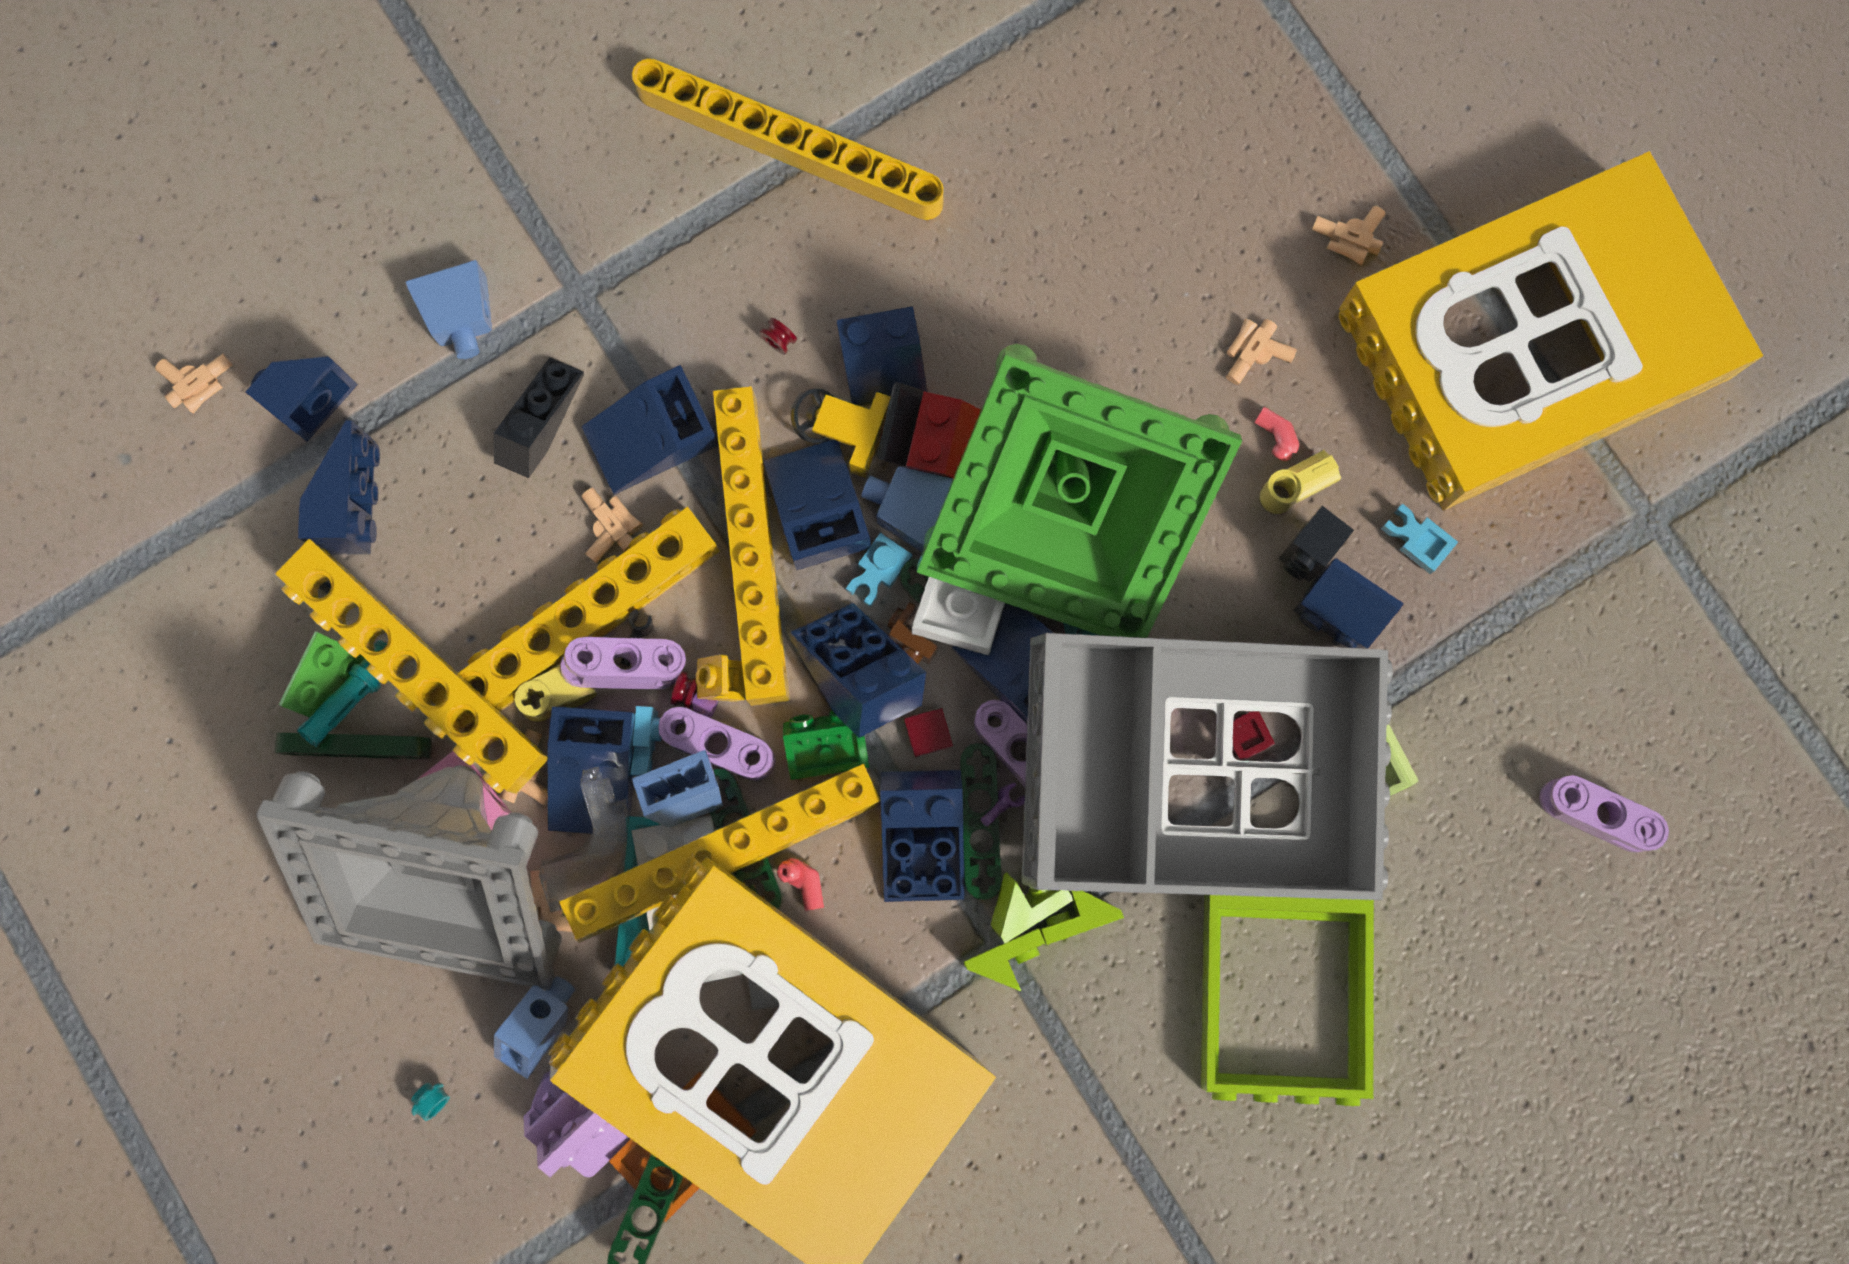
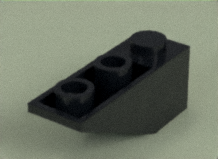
[493,357,584,478]

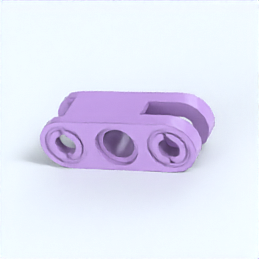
[560,637,686,689]
[974,700,1027,787]
[658,707,776,781]
[1539,775,1669,853]

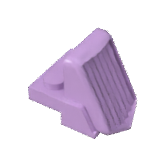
[523,1071,630,1177]

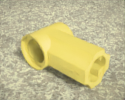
[1260,450,1341,514]

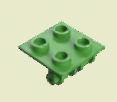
[278,631,365,718]

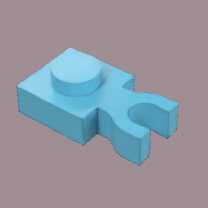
[1381,504,1458,574]
[846,532,913,608]
[631,706,662,777]

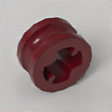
[759,317,797,355]
[670,671,697,710]

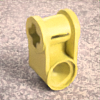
[515,661,597,722]

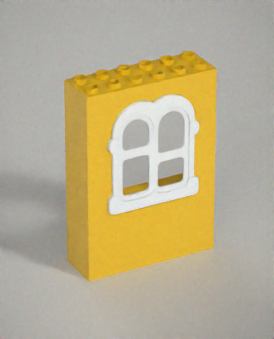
[1339,151,1763,511]
[548,857,996,1264]

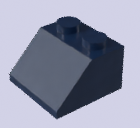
[836,306,928,406]
[245,356,358,442]
[1293,558,1404,649]

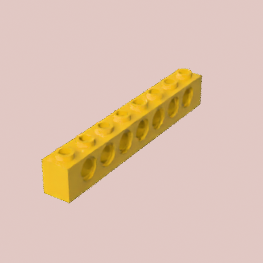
[713,386,790,706]
[431,506,720,733]
[275,539,548,794]
[559,764,881,943]

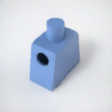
[405,260,492,359]
[862,467,953,552]
[632,750,723,827]
[494,976,575,1079]

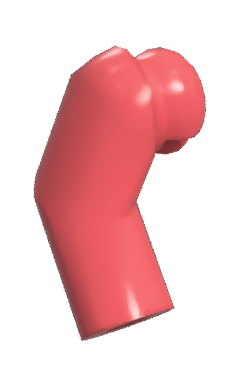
[1254,406,1299,461]
[777,858,824,911]

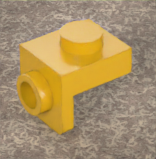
[696,655,745,702]

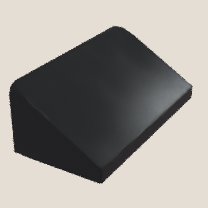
[877,382,924,466]

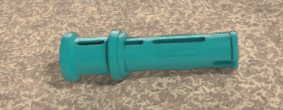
[296,640,387,747]

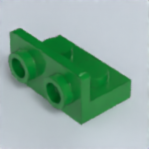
[783,711,869,780]

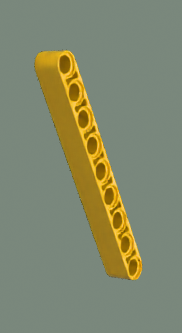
[632,58,944,220]

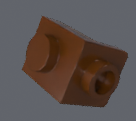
[887,602,938,665]

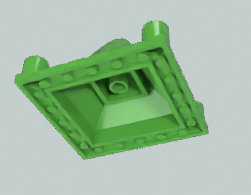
[917,344,1242,638]

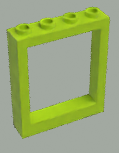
[1201,895,1374,1106]

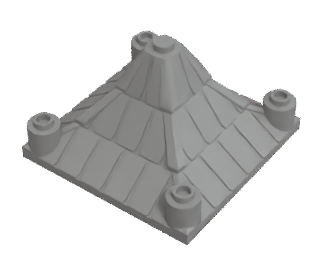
[256,765,562,990]

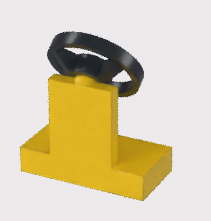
[791,389,891,478]

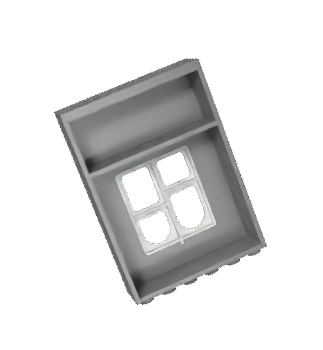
[1022,633,1393,900]

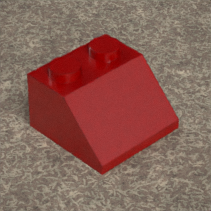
[906,391,981,478]

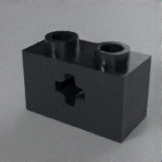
[1278,506,1354,582]

